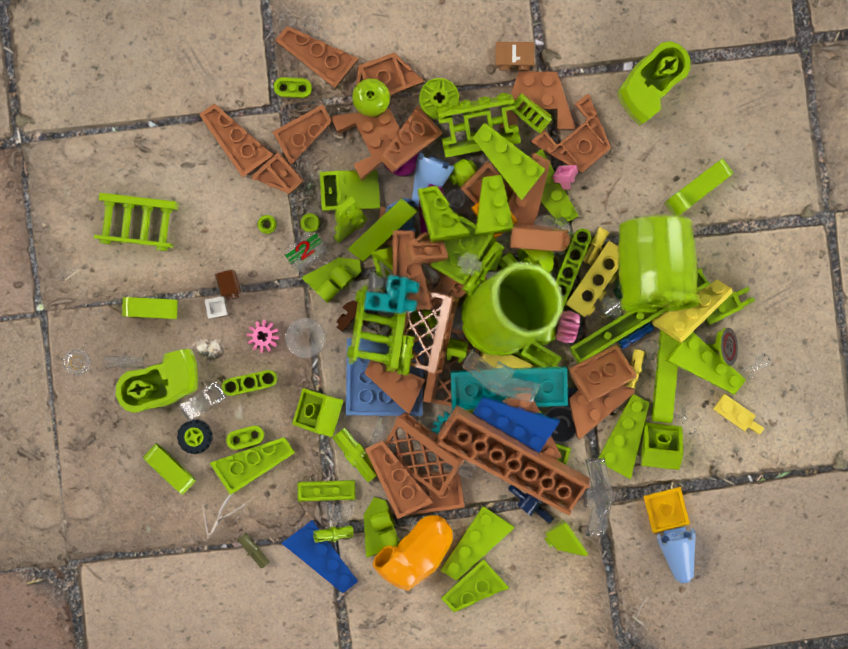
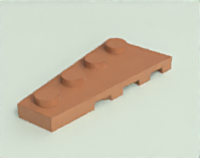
[275,26,359,89]
[199,103,274,178]
[380,105,443,173]
[393,231,432,309]
[365,440,433,519]

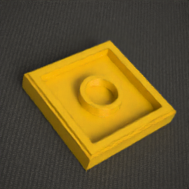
[643,487,690,534]

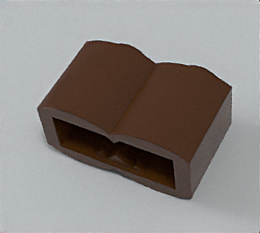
[215,269,242,301]

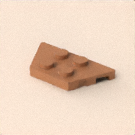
[356,53,424,98]
[568,385,635,439]

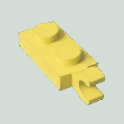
[713,394,765,434]

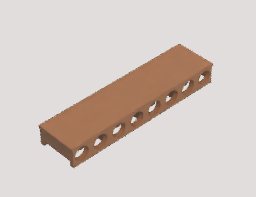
[437,406,590,516]

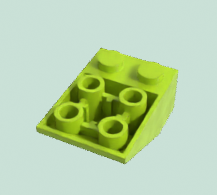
[319,170,380,213]

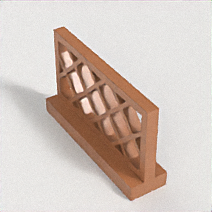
[399,290,459,374]
[423,328,480,406]
[384,412,465,496]

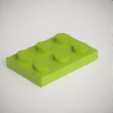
[430,215,493,285]

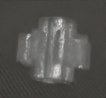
[457,253,482,275]
[599,296,622,319]

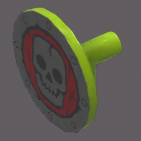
[707,328,738,366]

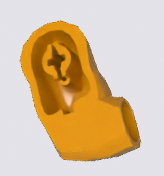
[372,515,453,591]

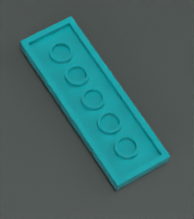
[451,366,568,410]

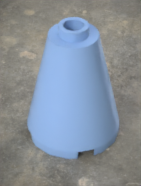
[412,153,454,207]
[657,527,696,583]

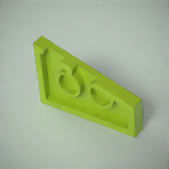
[441,559,509,612]

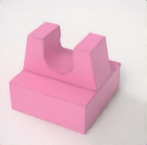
[553,165,578,190]

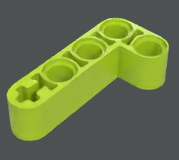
[664,158,734,216]

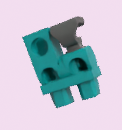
[364,271,420,313]

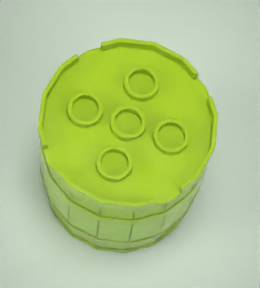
[618,216,699,313]
[461,263,562,356]

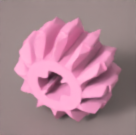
[555,311,580,343]
[247,320,280,353]

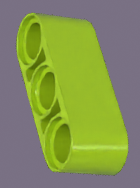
[122,297,178,319]
[222,370,278,396]
[143,443,196,495]

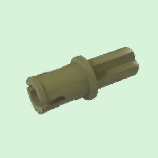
[237,532,269,568]

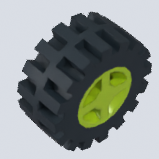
[177,419,213,454]

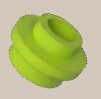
[257,215,277,234]

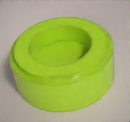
[301,213,320,233]

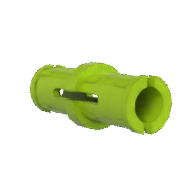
[397,335,415,375]
[313,525,354,543]

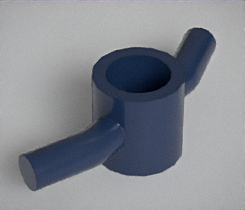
[508,485,554,524]

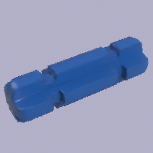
[618,322,654,349]

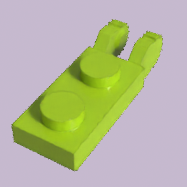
[705,286,756,325]

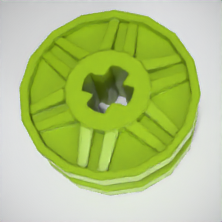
[419,78,459,120]

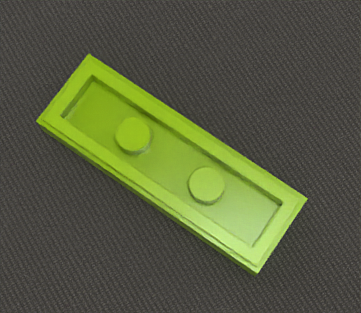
[297,480,356,502]

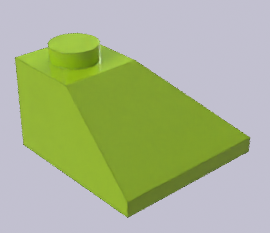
[544,519,589,557]

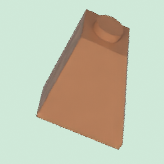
[510,223,570,251]

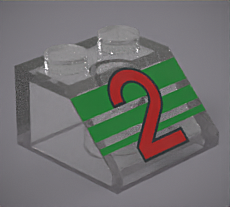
[284,231,329,273]

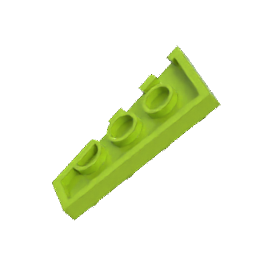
[473,123,546,200]
[440,506,515,581]

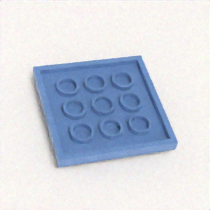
[346,338,424,416]

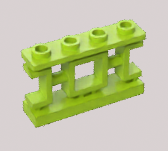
[436,93,521,157]

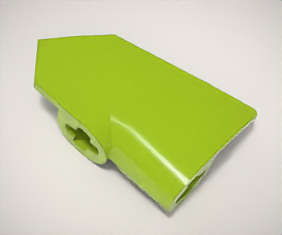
[302,257,361,303]
[363,496,400,558]

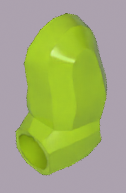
[617,41,691,126]
[116,349,198,413]

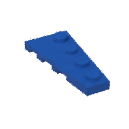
[473,396,560,453]
[281,520,358,593]

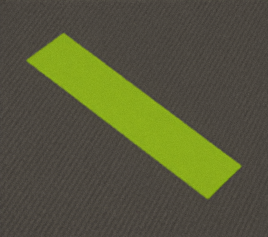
[347,198,417,262]

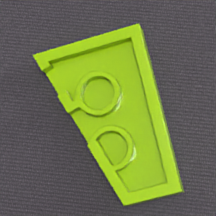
[475,175,514,236]
[417,186,470,242]
[334,197,368,244]

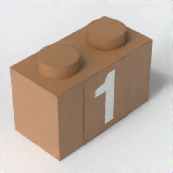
[495,42,534,71]

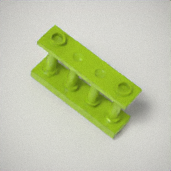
[94,192,179,251]
[347,285,406,372]

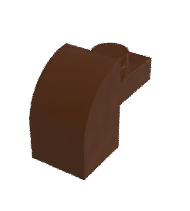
[336,300,378,332]

